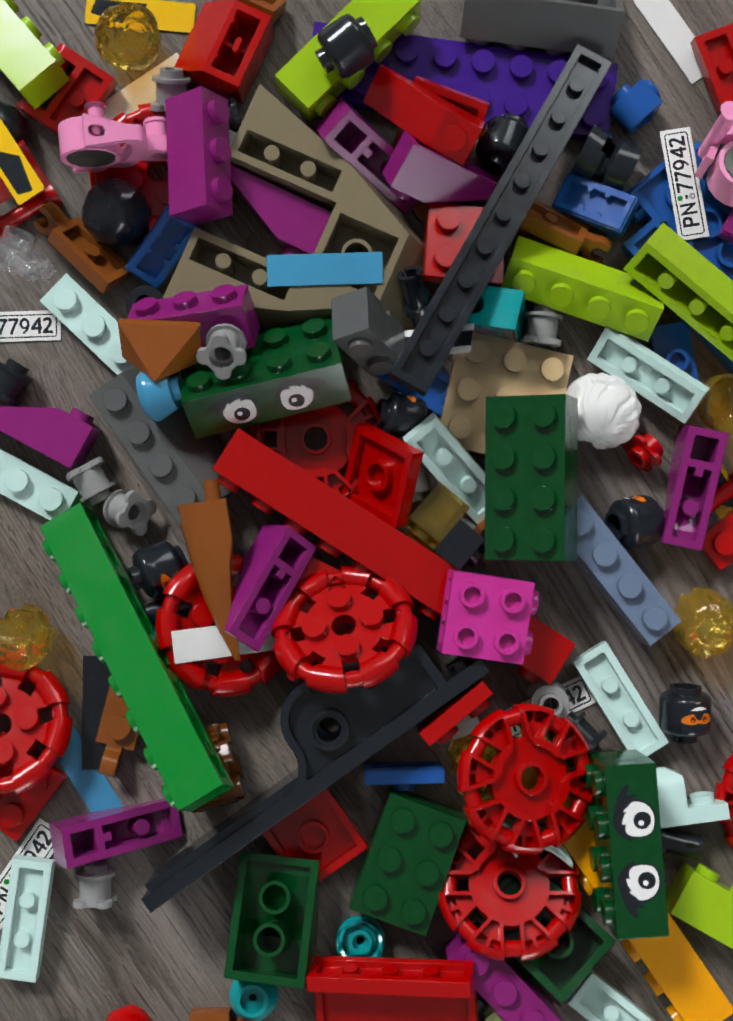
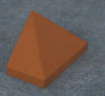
[118,318,203,382]

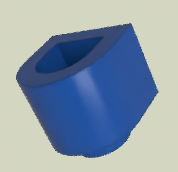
[609,79,663,135]

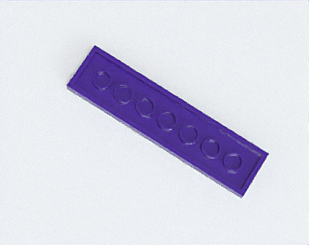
[312,21,618,141]

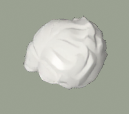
[565,373,642,450]

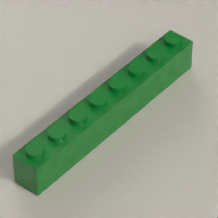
[40,503,234,812]

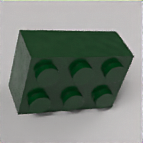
[349,785,466,937]

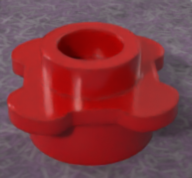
[623,433,663,472]

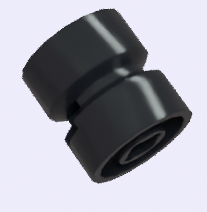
[571,125,643,191]

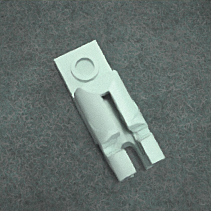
[656,767,730,829]

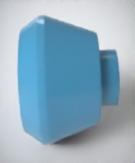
[136,371,181,422]

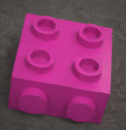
[436,569,539,665]

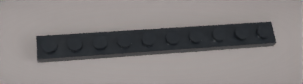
[389,44,612,397]

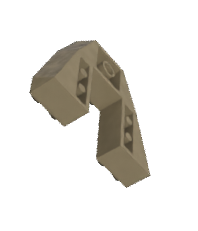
[163,84,434,331]

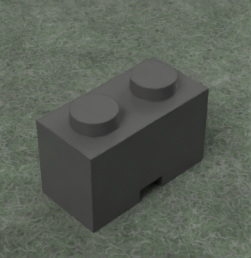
[331,287,405,376]

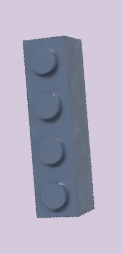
[575,495,682,646]

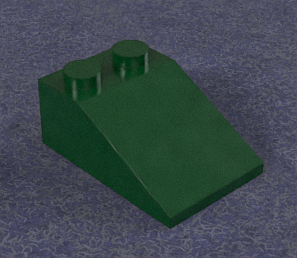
[224,851,320,989]
[471,874,616,1008]

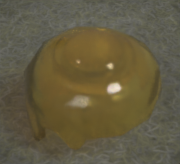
[697,373,733,435]

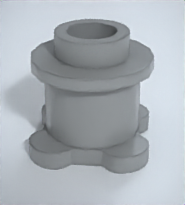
[150,67,191,112]
[520,305,563,350]
[196,323,247,380]
[65,456,116,507]
[103,489,157,536]
[526,682,570,719]
[73,860,118,909]

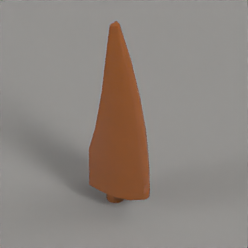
[178,478,240,660]

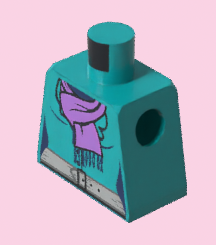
[466,286,527,342]

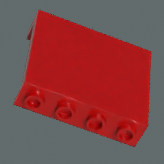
[306,955,478,1021]

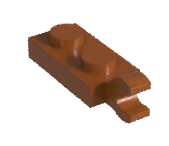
[518,200,612,264]
[33,202,131,294]
[95,686,140,777]

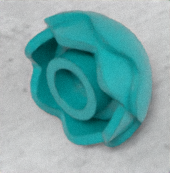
[336,915,385,957]
[229,980,279,1021]

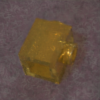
[407,482,470,550]

